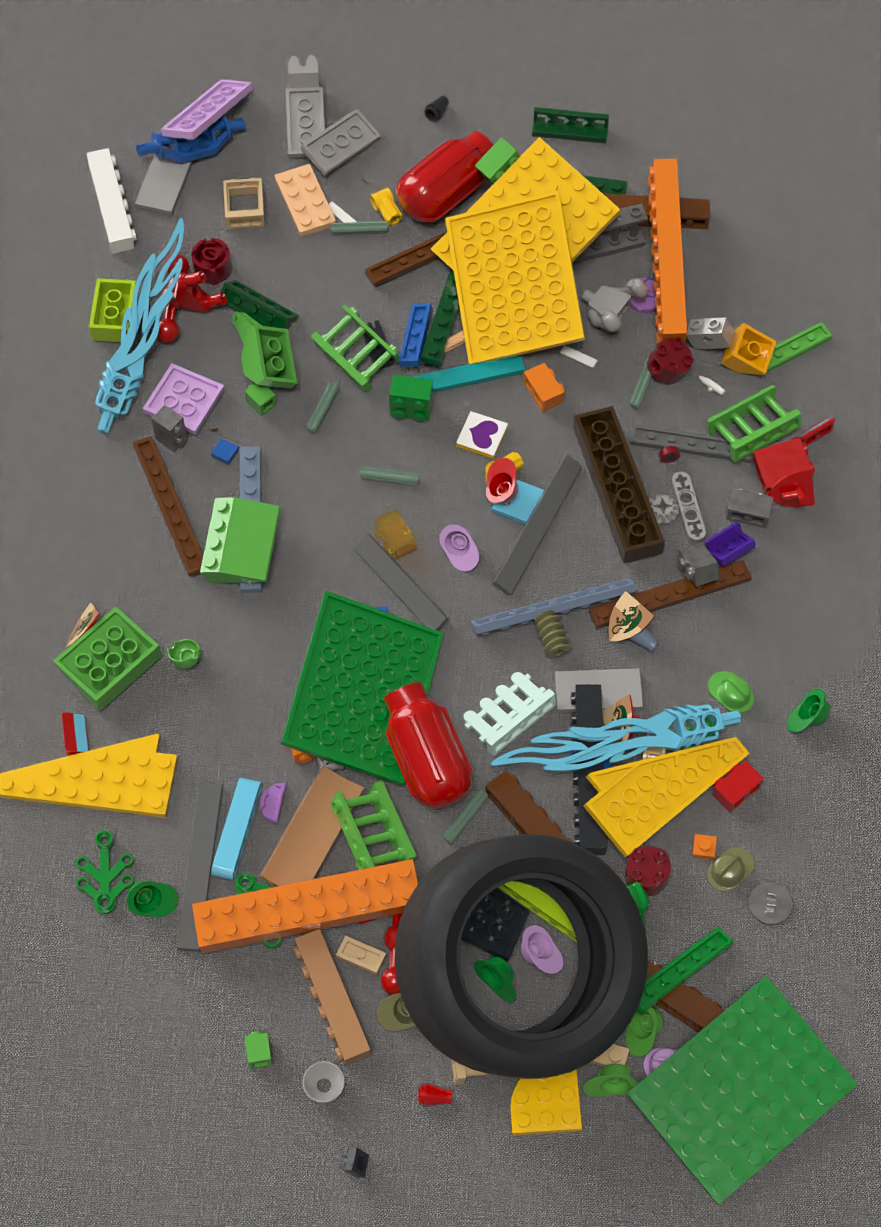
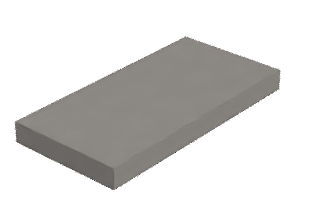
[300,109,381,176]
[135,146,193,216]
[555,668,643,713]

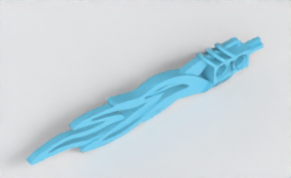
[95,218,184,434]
[490,705,741,773]

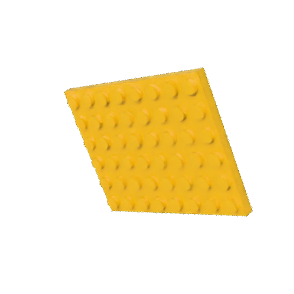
[431,137,621,271]
[445,190,586,364]

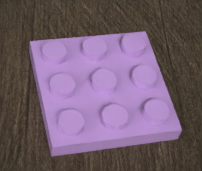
[143,364,225,435]

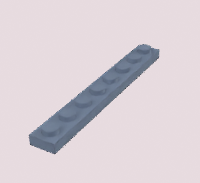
[240,446,262,593]
[470,578,636,635]

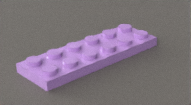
[161,79,253,140]

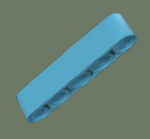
[211,777,262,881]

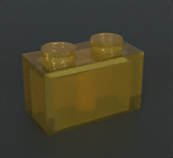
[373,509,416,560]

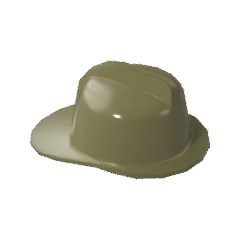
[707,847,754,892]
[377,993,416,1031]

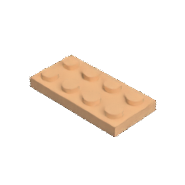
[274,164,336,237]

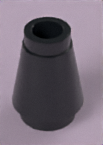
[424,96,449,121]

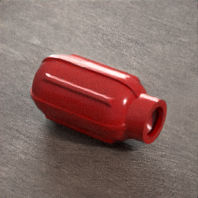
[396,131,493,222]
[384,682,472,809]

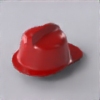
[486,458,518,505]

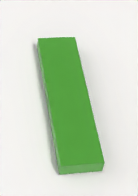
[766,322,833,373]

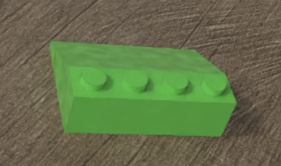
[200,497,281,583]
[53,607,162,712]

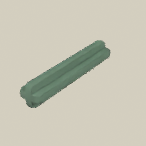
[331,221,388,234]
[630,358,652,409]
[306,382,339,433]
[359,466,419,485]
[443,789,488,844]

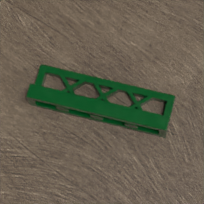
[532,107,609,144]
[221,280,299,329]

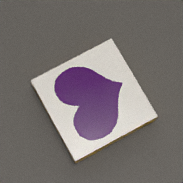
[456,411,508,459]

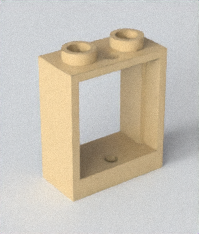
[223,178,265,229]

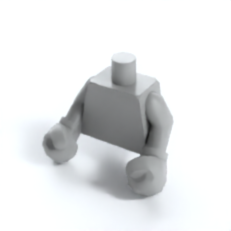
[582,278,648,332]

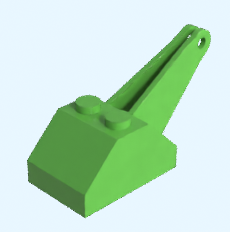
[232,312,298,388]

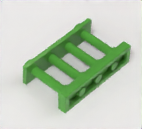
[310,304,399,393]
[707,385,802,463]
[330,781,417,870]

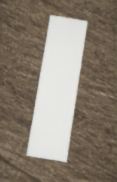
[328,201,356,223]
[560,345,598,367]

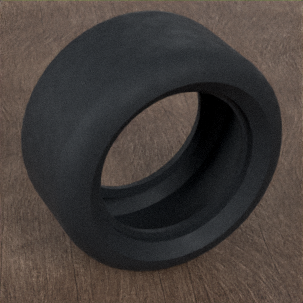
[395,834,648,1079]

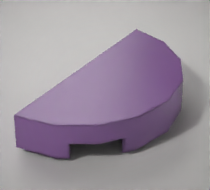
[260,783,287,825]

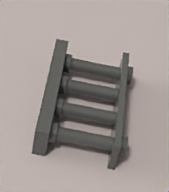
[572,204,648,264]

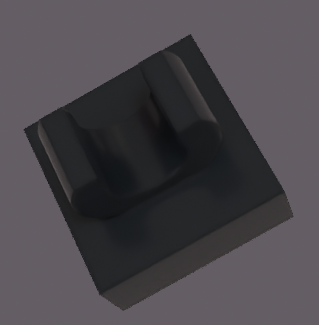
[339,1147,369,1178]

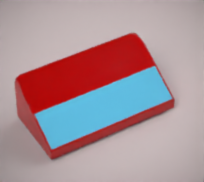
[792,418,835,446]
[61,712,89,756]

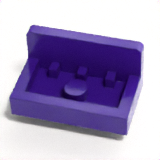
[705,522,756,567]

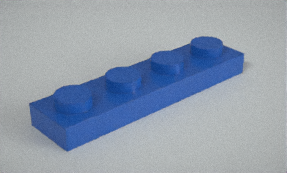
[399,303,433,367]

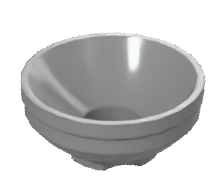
[302,1061,345,1104]

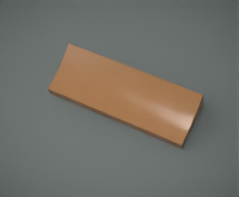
[259,766,364,887]

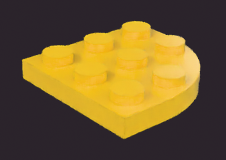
[510,1069,582,1136]

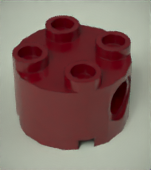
[191,238,232,285]
[647,337,694,384]
[625,846,671,897]

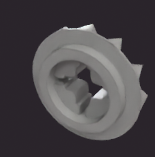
[649,493,679,524]

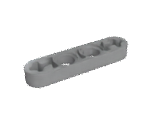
[671,472,706,545]

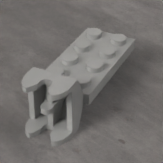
[285,55,325,158]

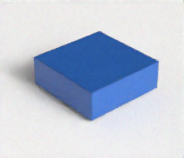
[211,438,239,465]

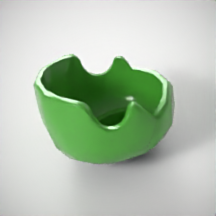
[167,639,201,669]

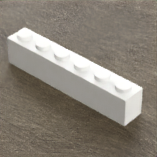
[86,148,137,254]

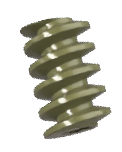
[534,610,571,658]

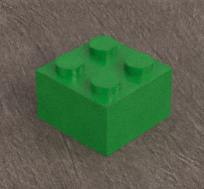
[389,374,433,422]

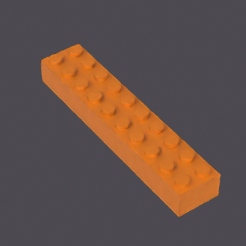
[648,159,687,344]
[192,859,418,953]

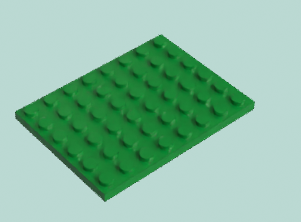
[280,591,443,786]
[626,976,858,1205]

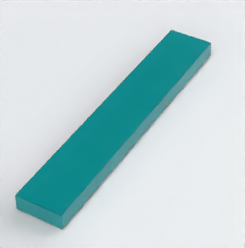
[412,355,525,393]

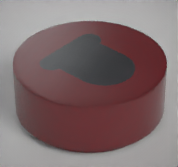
[659,446,680,463]

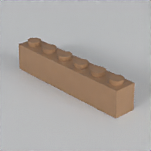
[293,929,371,1067]

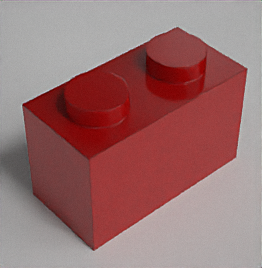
[712,760,764,813]

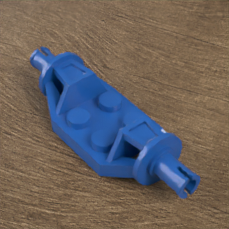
[136,115,246,163]

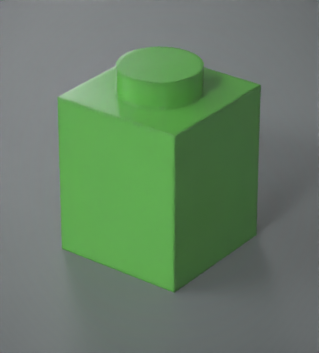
[245,383,277,417]
[245,1031,272,1069]

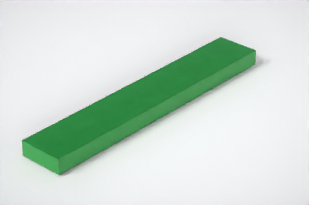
[636,926,734,1015]

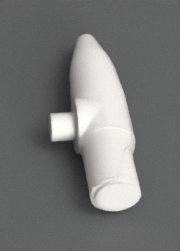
[699,376,726,396]

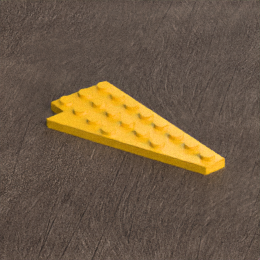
[0,734,178,818]
[583,737,750,857]

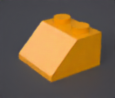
[721,323,777,375]

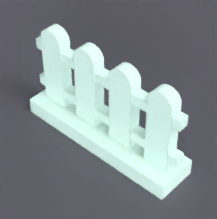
[464,672,556,757]

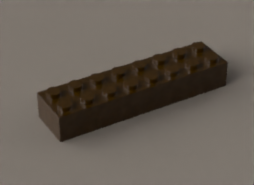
[573,406,665,564]

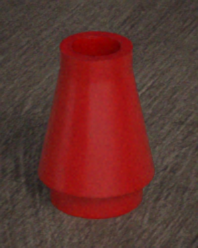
[418,1083,452,1106]

